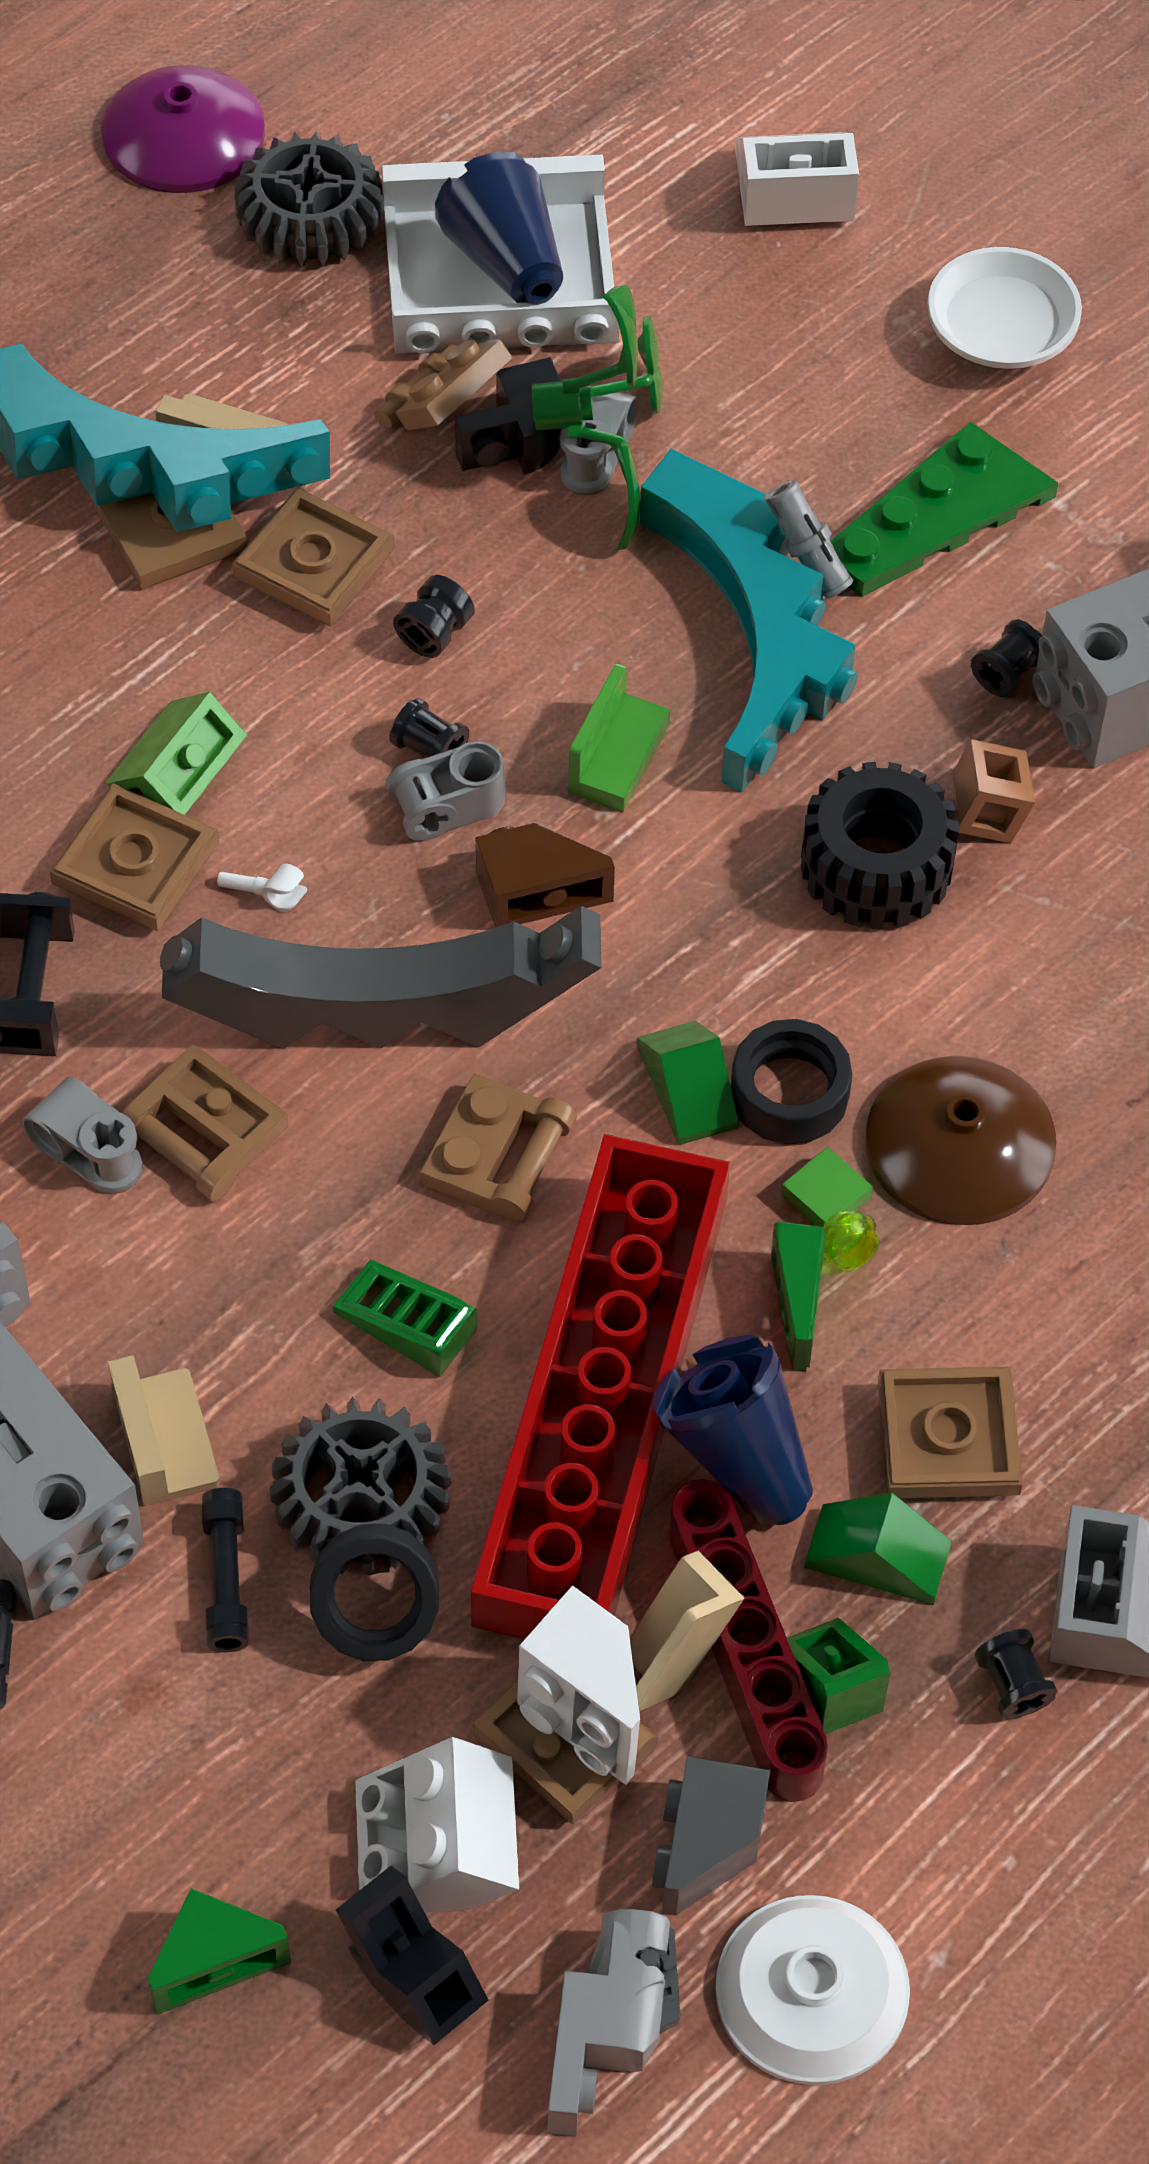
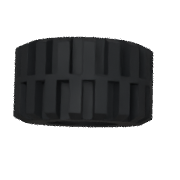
[801,762,959,929]

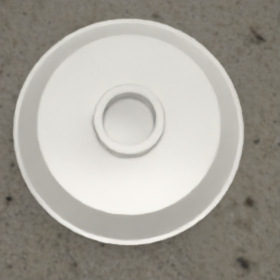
[927,247,1082,369]
[715,1895,910,2085]

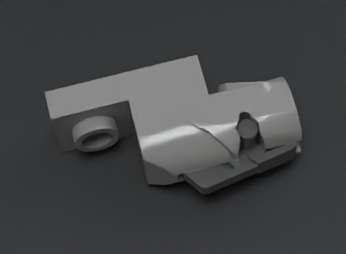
[548,1909,681,2137]

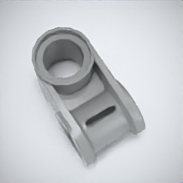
[560,386,638,494]
[385,741,506,841]
[22,1076,143,1194]

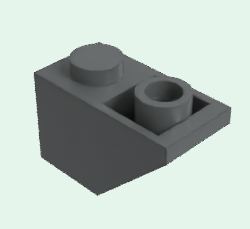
[652,1756,770,1915]

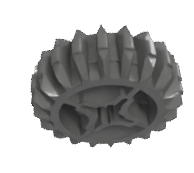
[234,131,384,267]
[270,1396,451,1576]

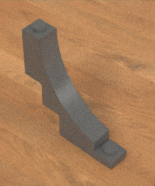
[160,906,602,1049]

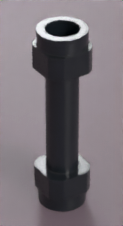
[202,1488,248,1653]

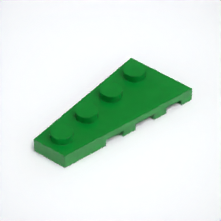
[830,421,1058,597]

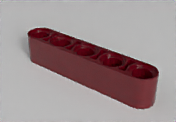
[670,1479,828,1802]

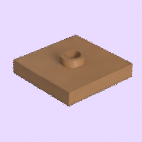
[232,487,395,627]
[94,493,248,590]
[50,783,219,931]
[878,1366,1022,1498]

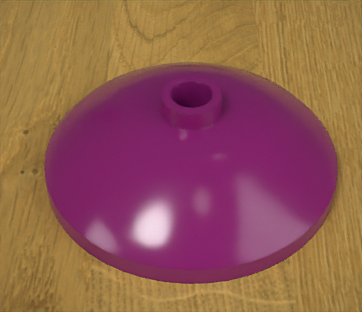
[101,65,265,193]

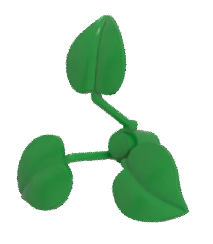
[532,285,663,550]

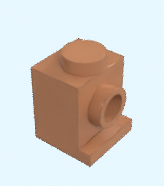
[952,739,1035,843]

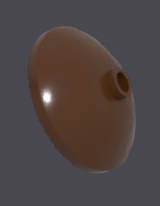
[865,1056,1056,1225]

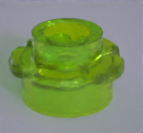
[823,1211,880,1271]

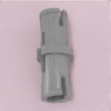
[763,480,853,599]

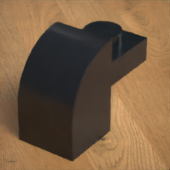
[455,357,562,475]
[336,1866,489,2045]

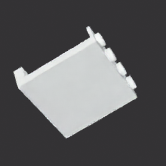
[382,154,619,354]

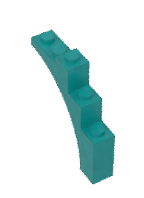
[0,343,330,533]
[639,449,858,792]

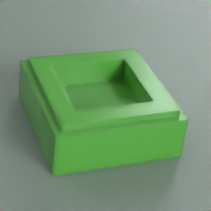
[781,1146,873,1236]

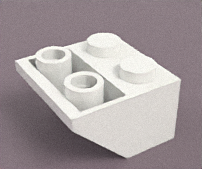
[735,132,859,226]
[517,1585,640,1785]
[355,1737,519,1912]

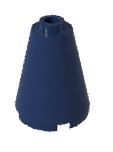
[435,152,563,305]
[652,1335,813,1525]

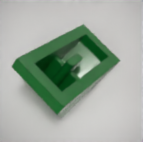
[636,1021,738,1145]
[804,1493,952,1605]
[787,1618,890,1734]
[147,1888,291,2015]

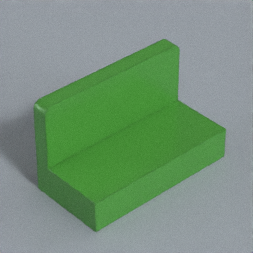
[568,663,670,812]
[106,692,248,815]

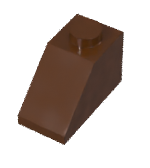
[475,823,615,927]

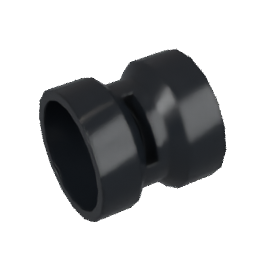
[393,575,475,658]

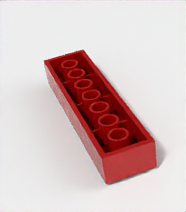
[471,1134,730,1639]

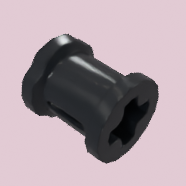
[970,619,1042,697]
[389,698,470,758]
[974,1629,1058,1720]

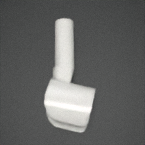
[217,863,307,912]

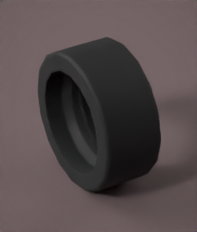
[731,1019,853,1144]
[310,1523,439,1661]

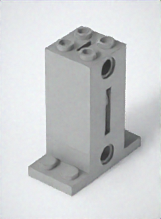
[1032,569,1149,769]
[0,1222,145,1620]

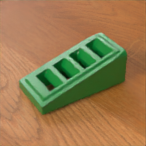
[771,1222,826,1372]
[333,1259,477,1377]

